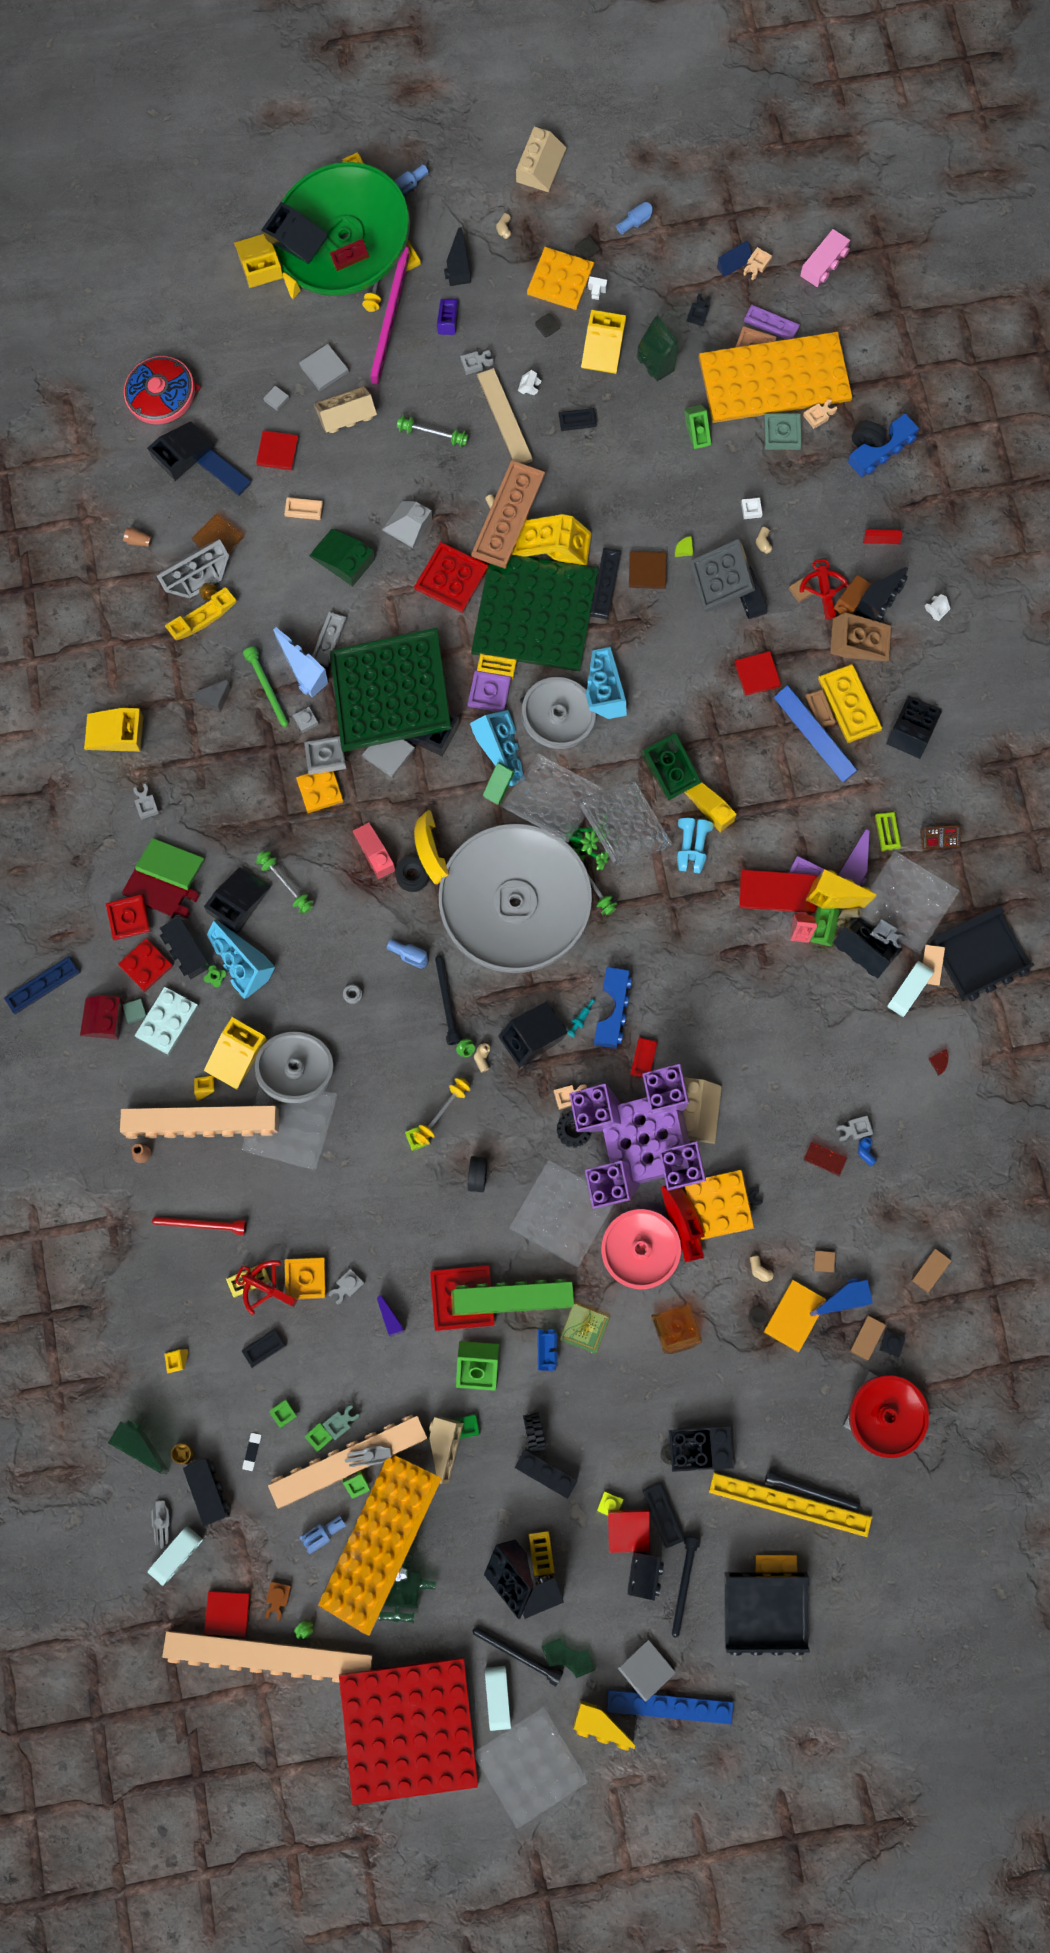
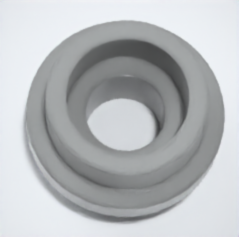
[343,985,362,1004]

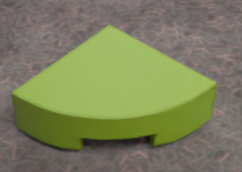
[675,536,693,557]

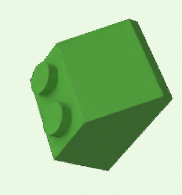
[456,1341,499,1391]

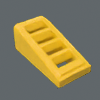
[529,1531,555,1576]

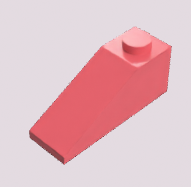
[352,823,395,879]
[790,912,817,943]

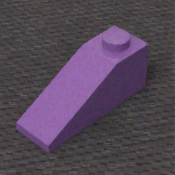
[838,829,869,887]

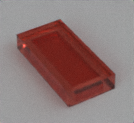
[803,1142,847,1177]

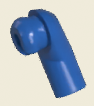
[858,1137,877,1167]

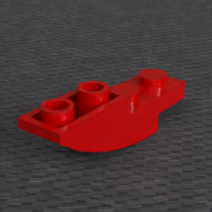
[661,1186,705,1262]

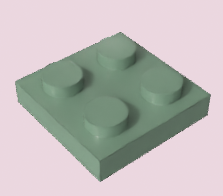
[764,414,801,450]

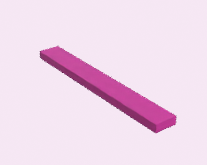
[370,246,410,385]

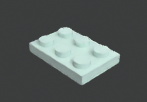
[135,987,199,1055]

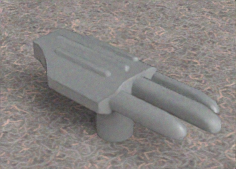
[345,1445,391,1467]
[151,1501,170,1549]

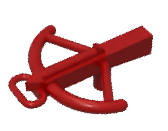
[799,560,849,620]
[235,1260,298,1315]

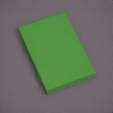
[135,838,204,890]

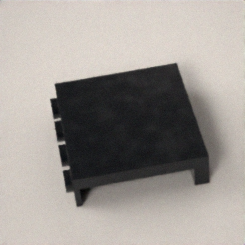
[930,905,1034,1002]
[724,1572,810,1656]

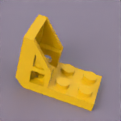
[512,514,591,566]

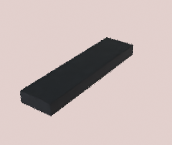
[590,548,621,620]

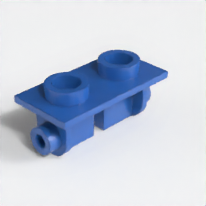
[538,1329,558,1371]

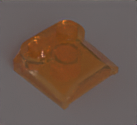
[651,1303,702,1354]

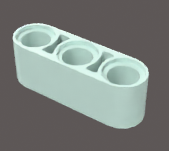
[887,961,935,1017]
[148,1526,203,1586]
[485,1666,511,1731]

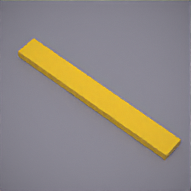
[708,1473,872,1537]

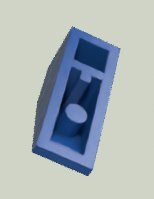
[810,1278,873,1316]

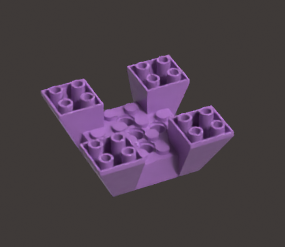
[569,1064,706,1209]

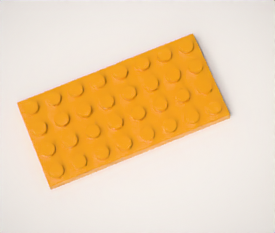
[698,332,852,423]
[318,1455,442,1636]

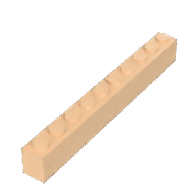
[162,1631,373,1682]

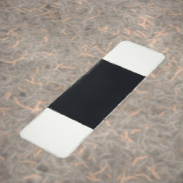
[243,1433,261,1471]

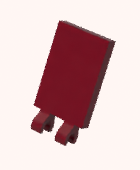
[122,868,199,919]

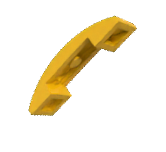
[165,587,237,640]
[414,810,449,884]

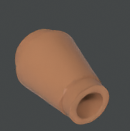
[123,527,152,547]
[131,1144,151,1163]

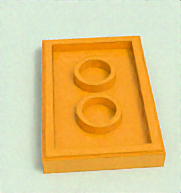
[764,1280,826,1352]

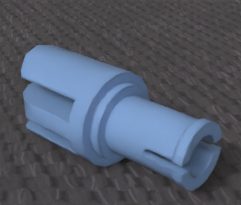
[394,164,429,196]
[616,202,652,235]
[387,939,428,969]
[299,1515,346,1554]

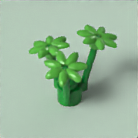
[563,817,611,871]

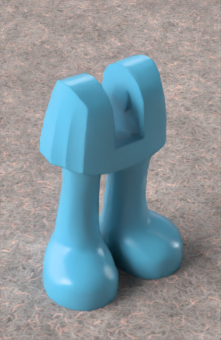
[677,818,714,874]

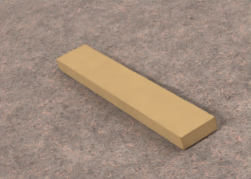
[477,368,532,464]

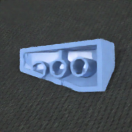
[273,627,328,698]

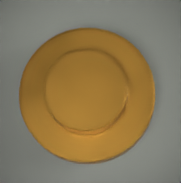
[199,582,217,601]

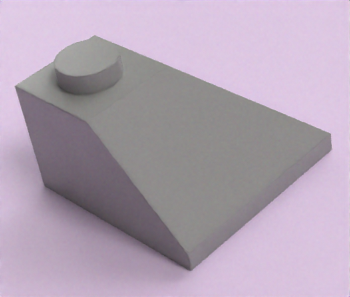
[382,501,432,548]

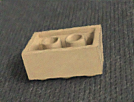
[516,127,566,192]
[314,386,377,433]
[683,1077,722,1144]

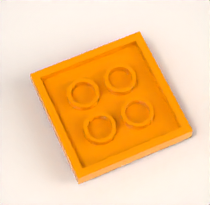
[527,247,594,310]
[685,1170,755,1241]

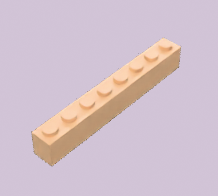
[120,1106,279,1139]
[268,1414,428,1509]

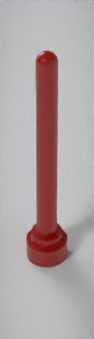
[152,1217,247,1236]

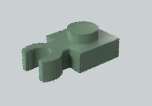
[322,1405,360,1440]

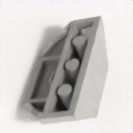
[156,539,229,598]

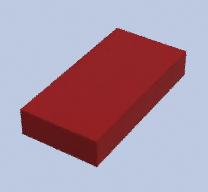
[863,529,902,544]
[630,1037,658,1078]

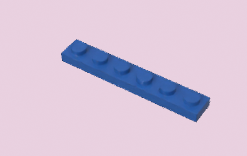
[607,1690,733,1724]

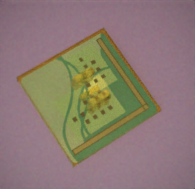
[559,1303,610,1355]

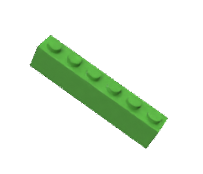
[451,1279,574,1316]

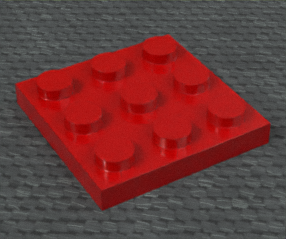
[414,542,489,613]
[430,1265,495,1332]

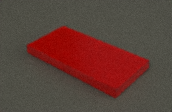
[739,870,817,913]

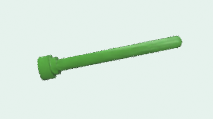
[243,646,288,727]

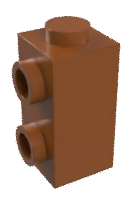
[834,574,872,614]

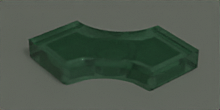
[541,1638,595,1678]

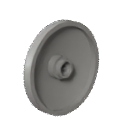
[521,677,596,749]
[255,1032,333,1103]

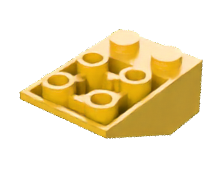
[234,234,283,288]
[581,310,626,374]
[84,708,143,752]
[806,869,877,909]
[204,1017,268,1090]
[573,1700,635,1751]

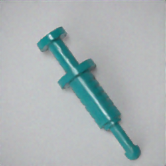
[567,999,595,1038]

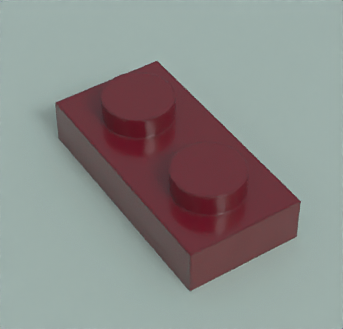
[330,239,370,271]

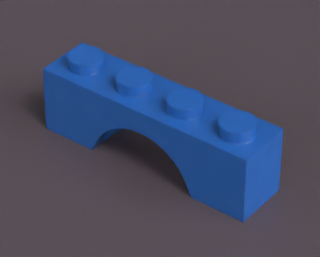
[848,414,919,478]
[594,967,632,1049]

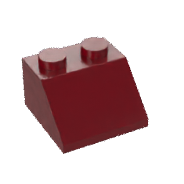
[80,995,124,1040]

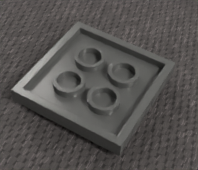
[690,539,755,612]

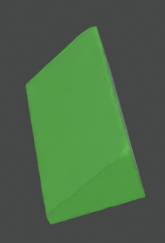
[810,906,840,946]

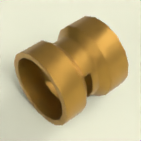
[171,1443,194,1465]

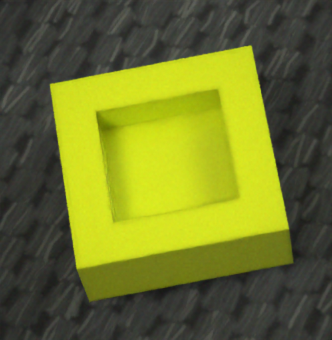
[597,1492,623,1516]

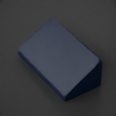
[717,241,752,277]

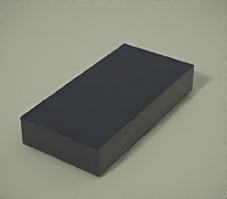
[558,408,596,431]
[242,1329,286,1368]

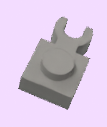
[460,350,494,375]
[133,784,159,820]
[836,1116,873,1141]
[329,1269,365,1305]

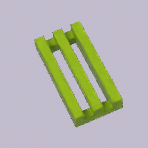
[875,812,901,851]

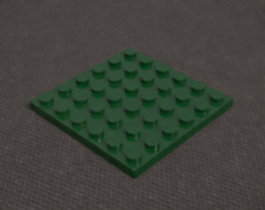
[471,555,598,672]
[330,628,452,752]

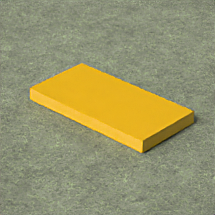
[818,664,882,743]

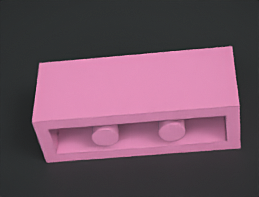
[800,229,850,287]

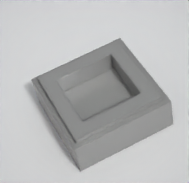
[264,386,289,411]

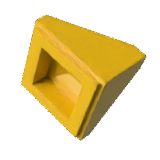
[282,273,301,299]
[194,1076,214,1101]
[164,1349,188,1373]

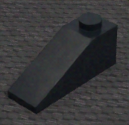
[444,227,470,286]

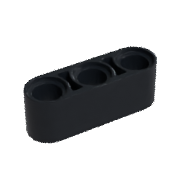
[740,566,767,619]

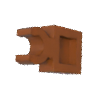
[266,1581,291,1621]

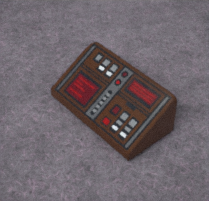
[920,825,960,850]

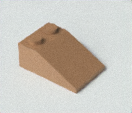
[830,613,891,661]

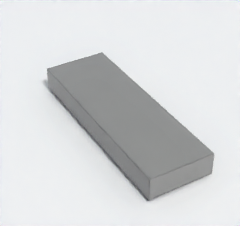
[312,612,347,668]

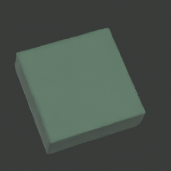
[123,999,147,1024]

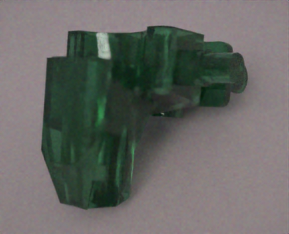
[379,1554,436,1624]

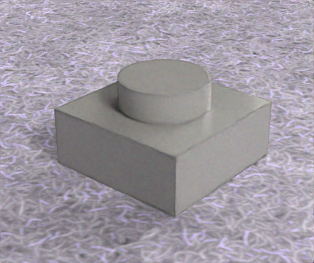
[293,707,318,733]

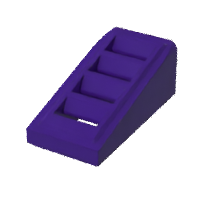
[437,299,458,335]
[377,1296,405,1337]

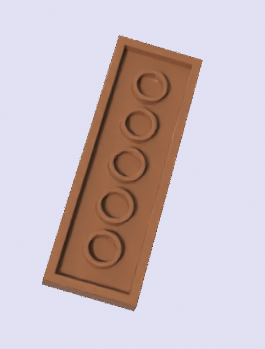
[472,460,545,569]

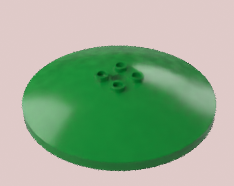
[273,162,410,296]

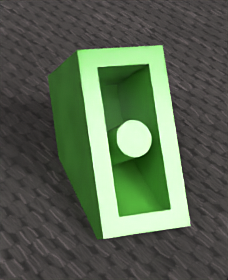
[684,405,711,449]

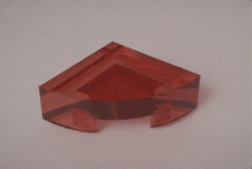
[928,1049,949,1076]

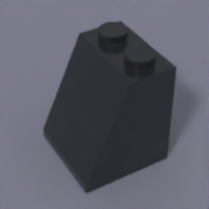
[498,1002,568,1068]

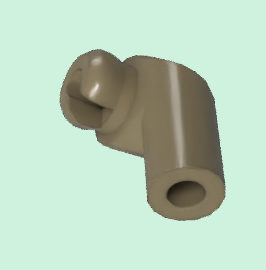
[837,908,862,928]

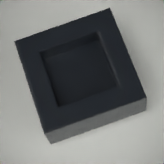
[879,1331,906,1357]

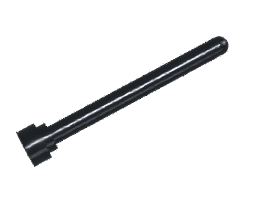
[435,956,462,1045]
[764,1468,860,1510]
[671,1536,701,1638]
[472,1627,564,1687]

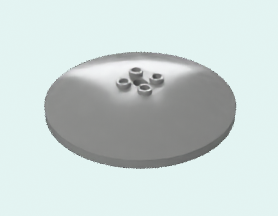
[439,824,592,973]

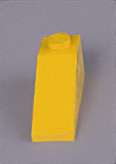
[684,782,736,832]

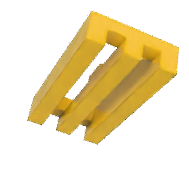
[477,654,517,679]

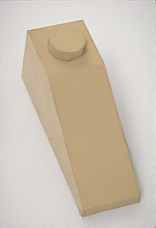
[429,1417,464,1484]

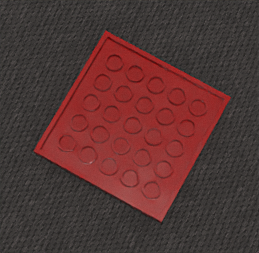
[339,1657,478,1805]

